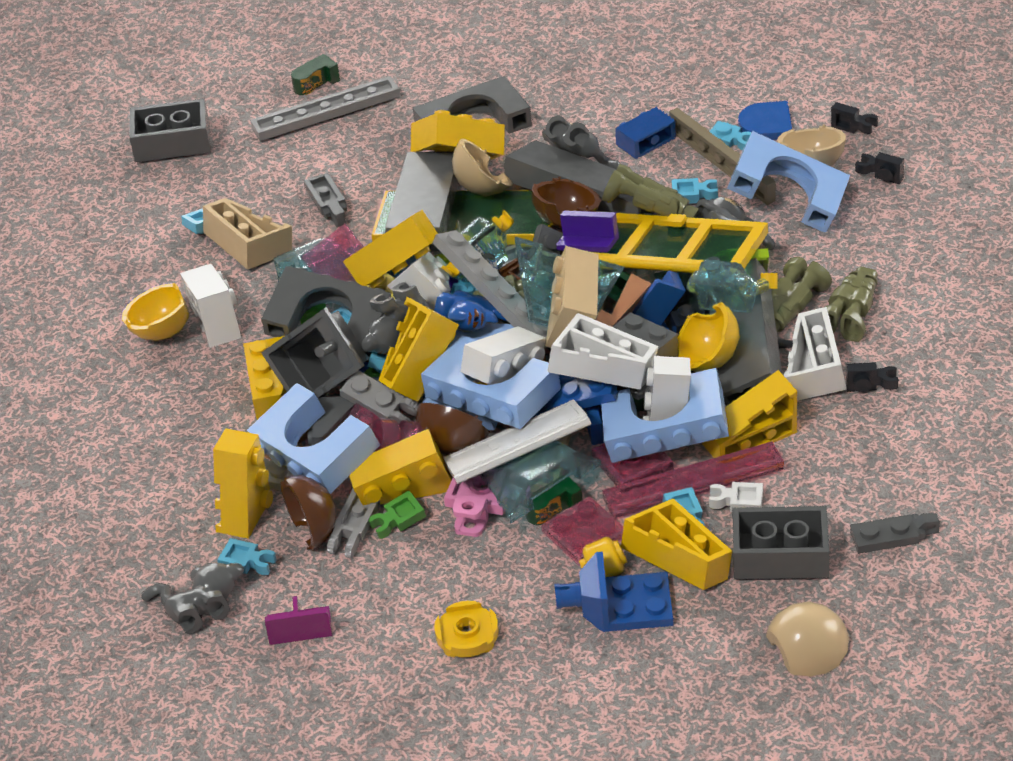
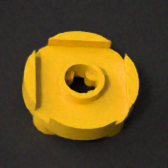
[434,601,499,657]

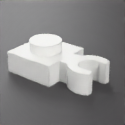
[709,482,763,512]

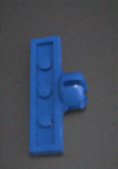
[532,374,618,418]

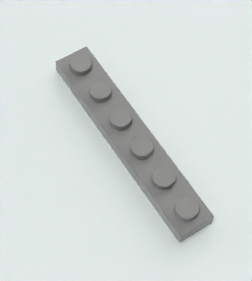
[250,76,401,141]
[432,230,548,348]

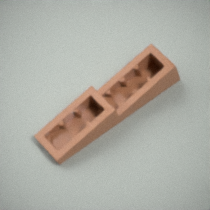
[596,274,652,327]

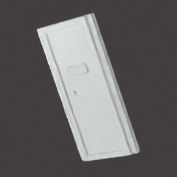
[443,400,591,484]

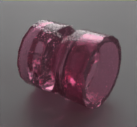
[372,418,423,452]

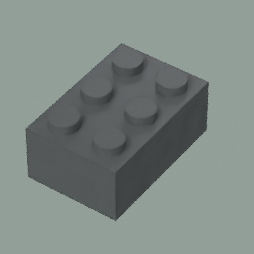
[129,98,211,162]
[732,506,830,579]

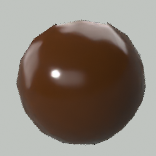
[532,177,601,229]
[416,403,490,455]
[280,475,336,551]

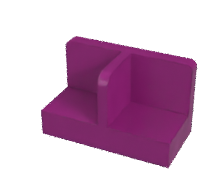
[264,596,332,645]

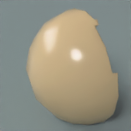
[777,124,846,166]
[452,139,512,196]
[766,601,849,677]

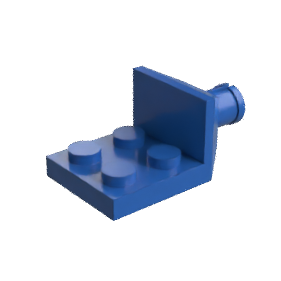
[555,551,674,632]

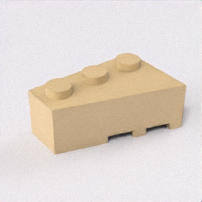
[203,198,292,270]
[545,246,599,348]

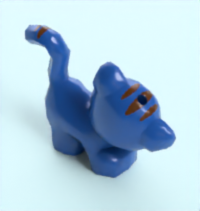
[435,290,508,333]

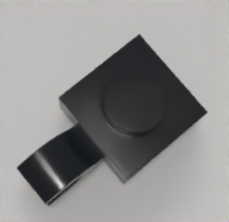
[831,102,878,134]
[855,152,904,184]
[846,362,899,392]

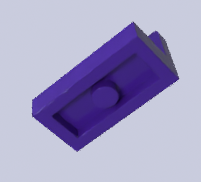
[556,211,619,252]

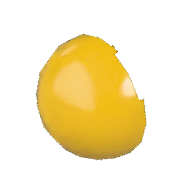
[122,283,190,341]
[678,302,740,372]

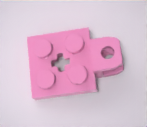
[444,464,519,537]

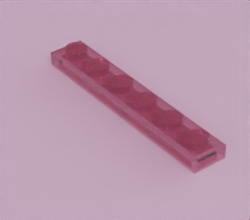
[602,442,784,519]

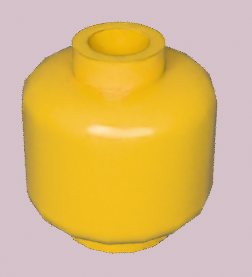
[579,537,628,577]

